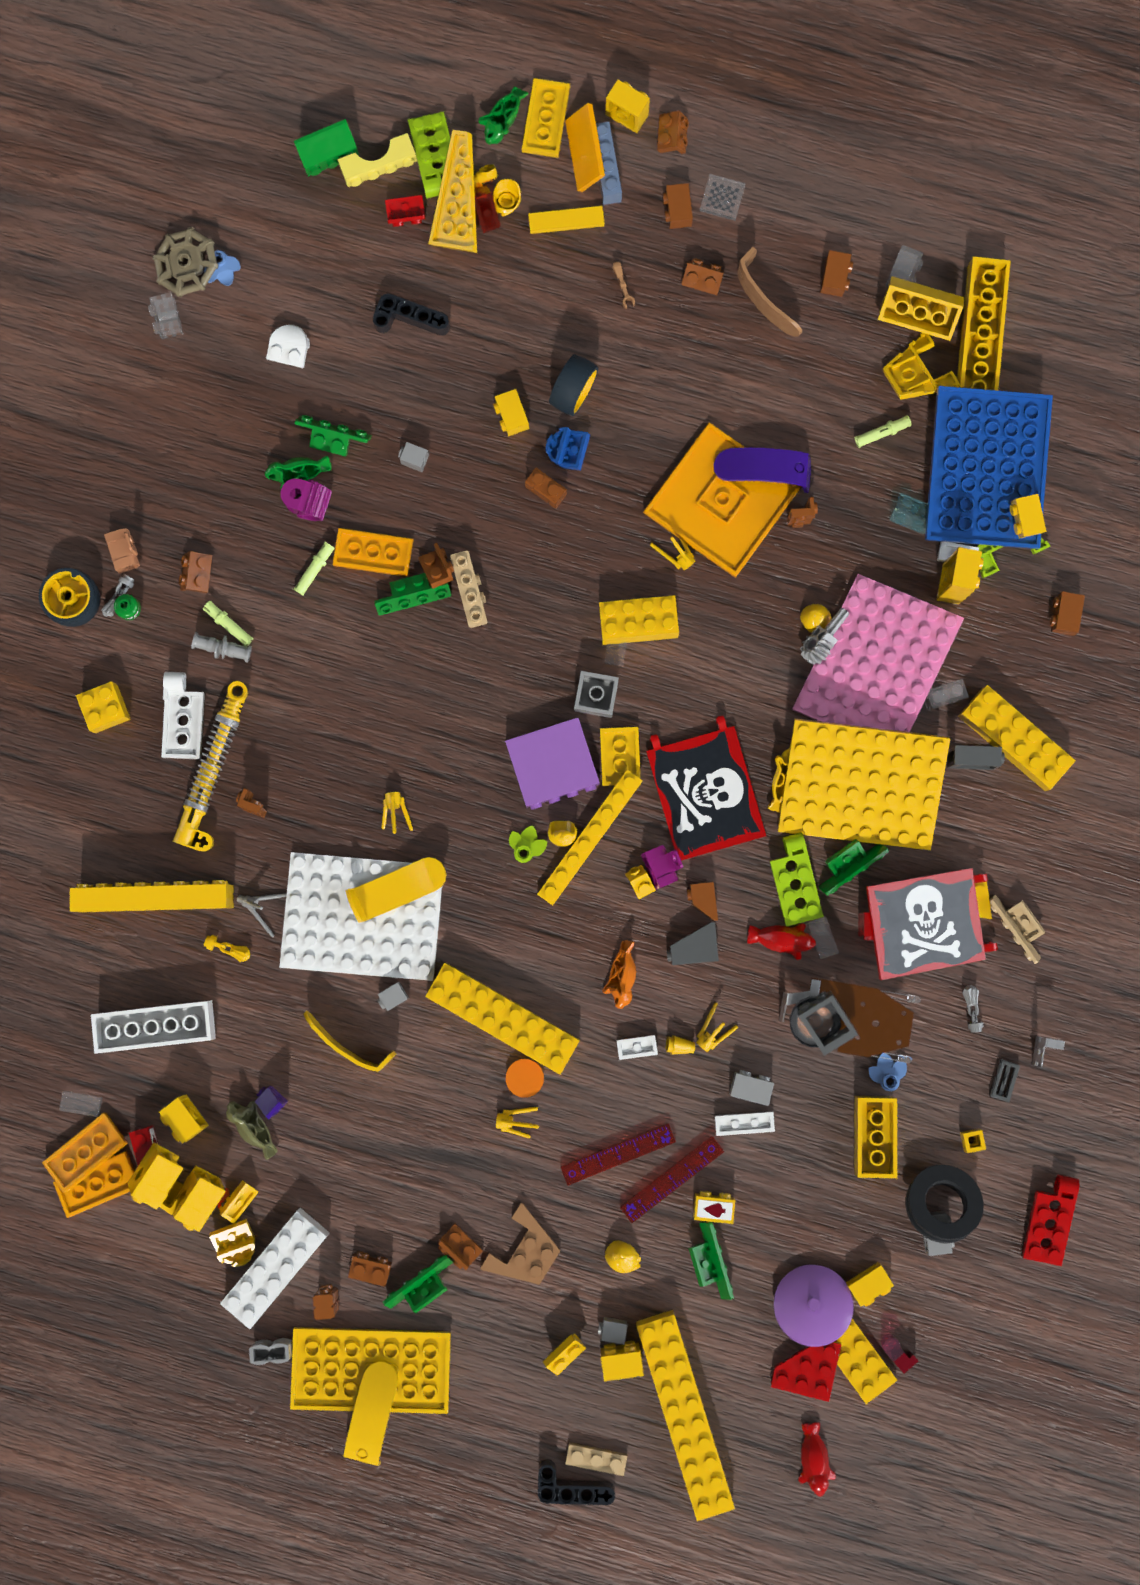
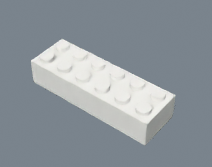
[91,1000,216,1054]
[220,1208,329,1329]

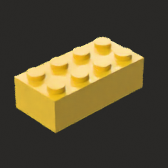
[878,276,964,341]
[937,547,984,604]
[599,595,679,645]
[854,1096,897,1178]

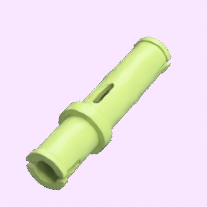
[854,415,912,448]
[293,542,335,596]
[203,601,254,647]

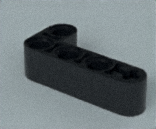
[373,293,450,336]
[538,1459,615,1505]

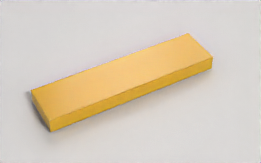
[528,206,604,234]

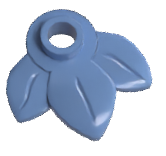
[204,250,241,286]
[868,1053,907,1091]

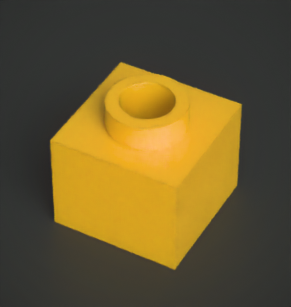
[960,1128,986,1153]

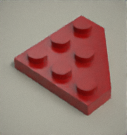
[771,1341,841,1402]

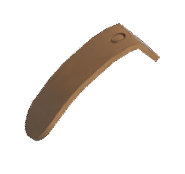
[737,247,802,337]

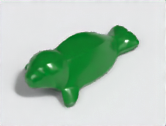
[478,86,529,145]
[265,456,332,489]

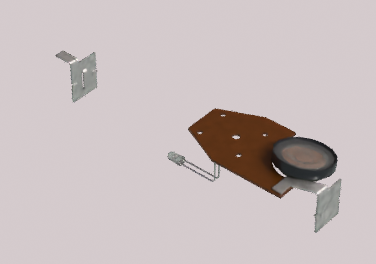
[779,977,1065,1067]

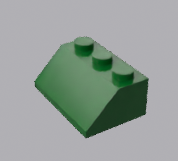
[294,119,359,177]

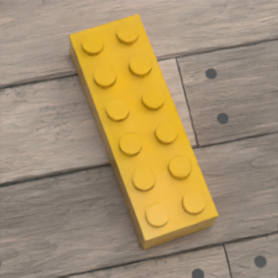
[958,685,1076,791]

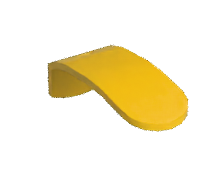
[345,857,446,923]
[303,1010,397,1072]
[343,1362,398,1466]

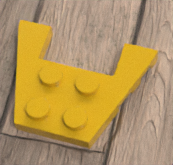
[883,333,960,400]

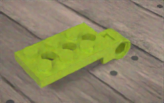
[408,111,450,199]
[769,832,824,927]

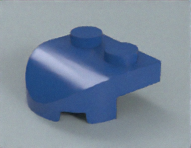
[546,427,590,471]

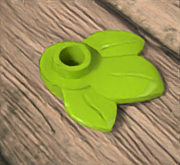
[509,826,547,863]

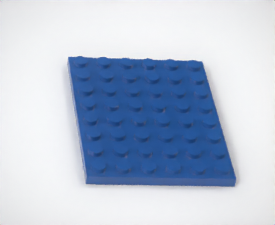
[925,386,1053,549]

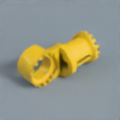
[474,164,498,189]

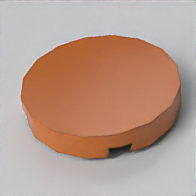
[506,1059,544,1098]

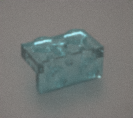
[890,493,928,534]

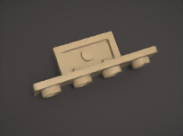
[450,551,487,628]
[989,895,1046,964]

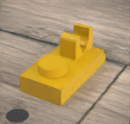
[219,1180,258,1224]

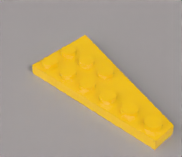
[428,130,477,253]

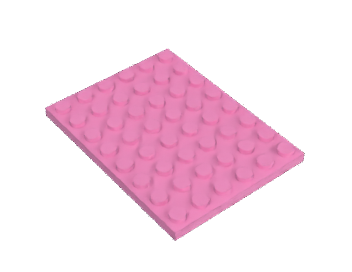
[793,574,964,732]

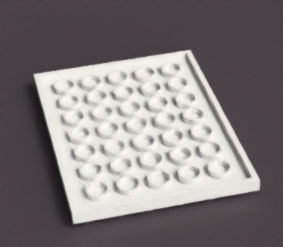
[279,852,442,981]

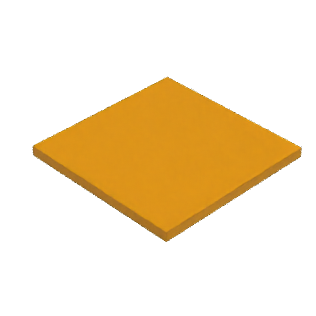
[643,422,801,578]

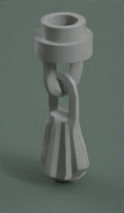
[101,574,134,617]
[962,985,984,1033]

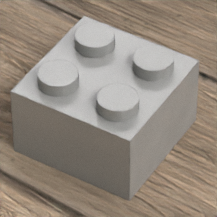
[574,671,619,718]

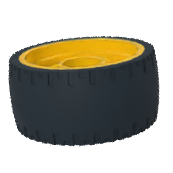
[549,354,599,416]
[39,568,100,627]

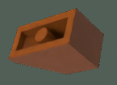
[686,882,718,921]

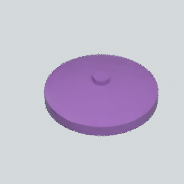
[774,1265,853,1347]

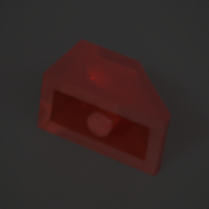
[474,185,501,233]

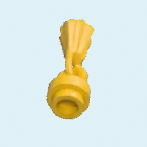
[204,935,251,962]

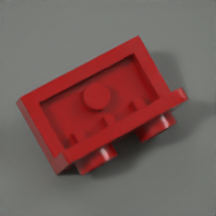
[385,195,426,227]

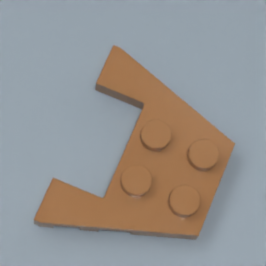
[480,1202,560,1285]

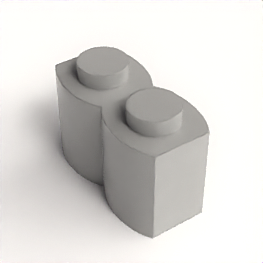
[249,1338,293,1365]

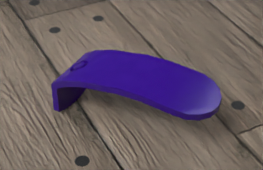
[713,448,811,493]

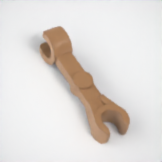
[612,261,635,309]

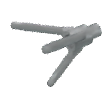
[237,893,286,937]

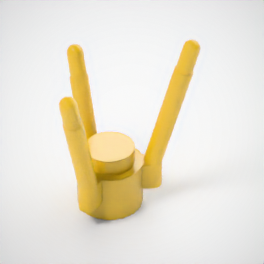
[650,536,696,571]
[382,792,413,834]
[696,1002,738,1052]
[496,1107,539,1138]

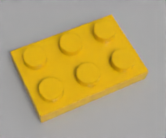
[600,727,641,786]

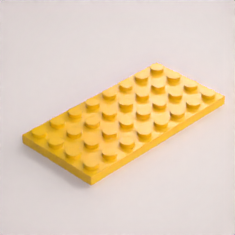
[290,1327,451,1414]

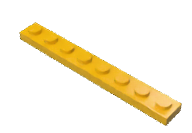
[537,770,643,906]

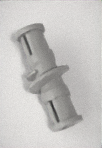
[191,632,252,663]

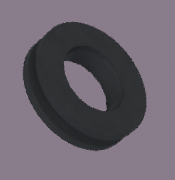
[905,1165,984,1243]

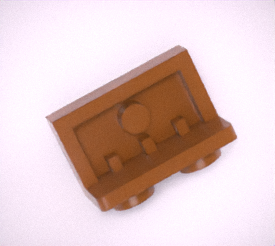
[657,111,689,154]
[681,258,725,295]
[787,497,818,528]
[179,551,212,593]

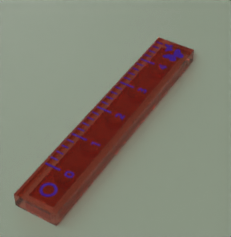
[560,1123,676,1186]
[620,1136,724,1223]

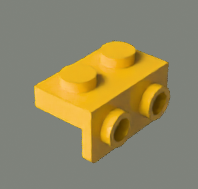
[543,1334,586,1376]

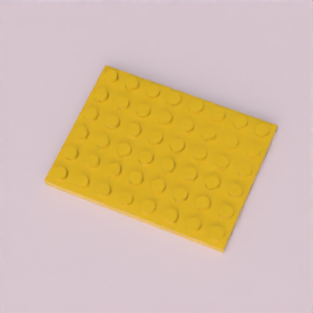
[778,718,950,850]

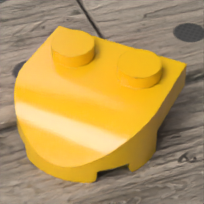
[209,1219,255,1267]

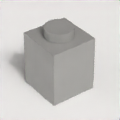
[398,442,429,472]
[377,982,409,1011]
[598,1317,627,1344]

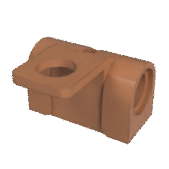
[104,529,140,574]

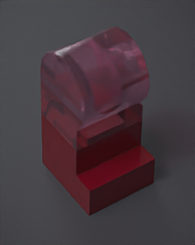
[881,1334,918,1374]

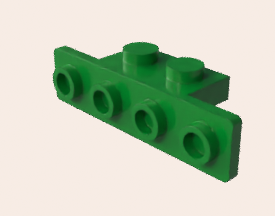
[295,415,372,457]
[374,573,452,616]
[819,839,889,895]
[688,1221,734,1300]
[382,1255,453,1313]

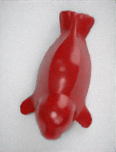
[747,923,816,960]
[799,1422,836,1496]

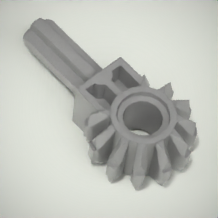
[800,608,849,665]

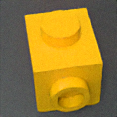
[625,865,656,899]

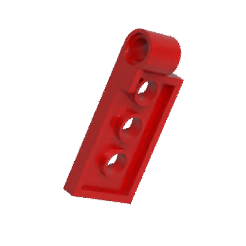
[1022,1174,1080,1266]

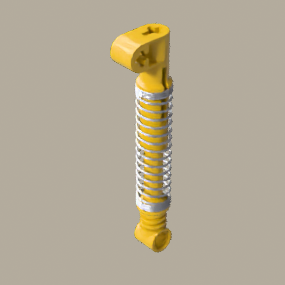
[173,681,248,852]

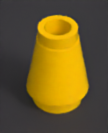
[665,1035,695,1055]

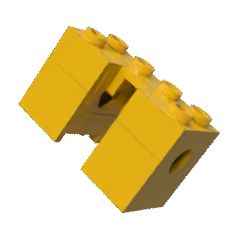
[128,1143,226,1232]

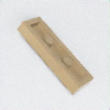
[566,1442,627,1476]

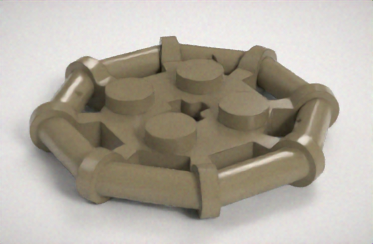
[152,227,219,297]

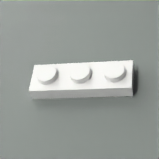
[714,1111,775,1136]

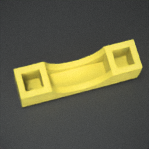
[338,133,417,187]

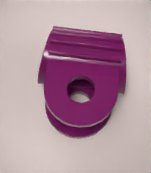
[280,478,332,521]

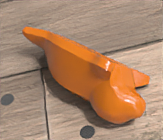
[602,940,636,1009]

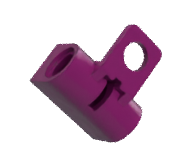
[641,845,683,890]

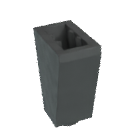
[666,922,719,965]

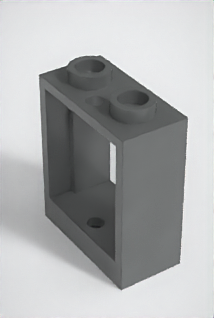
[947,745,1005,770]
[797,991,858,1056]

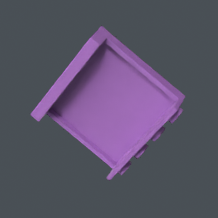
[505,718,600,810]

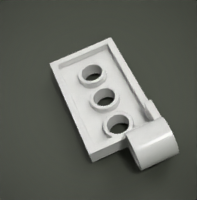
[161,672,205,759]

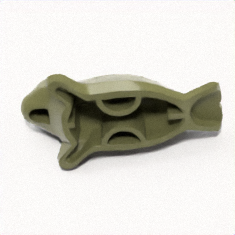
[226,1101,278,1160]

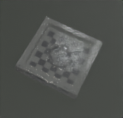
[700,174,746,221]

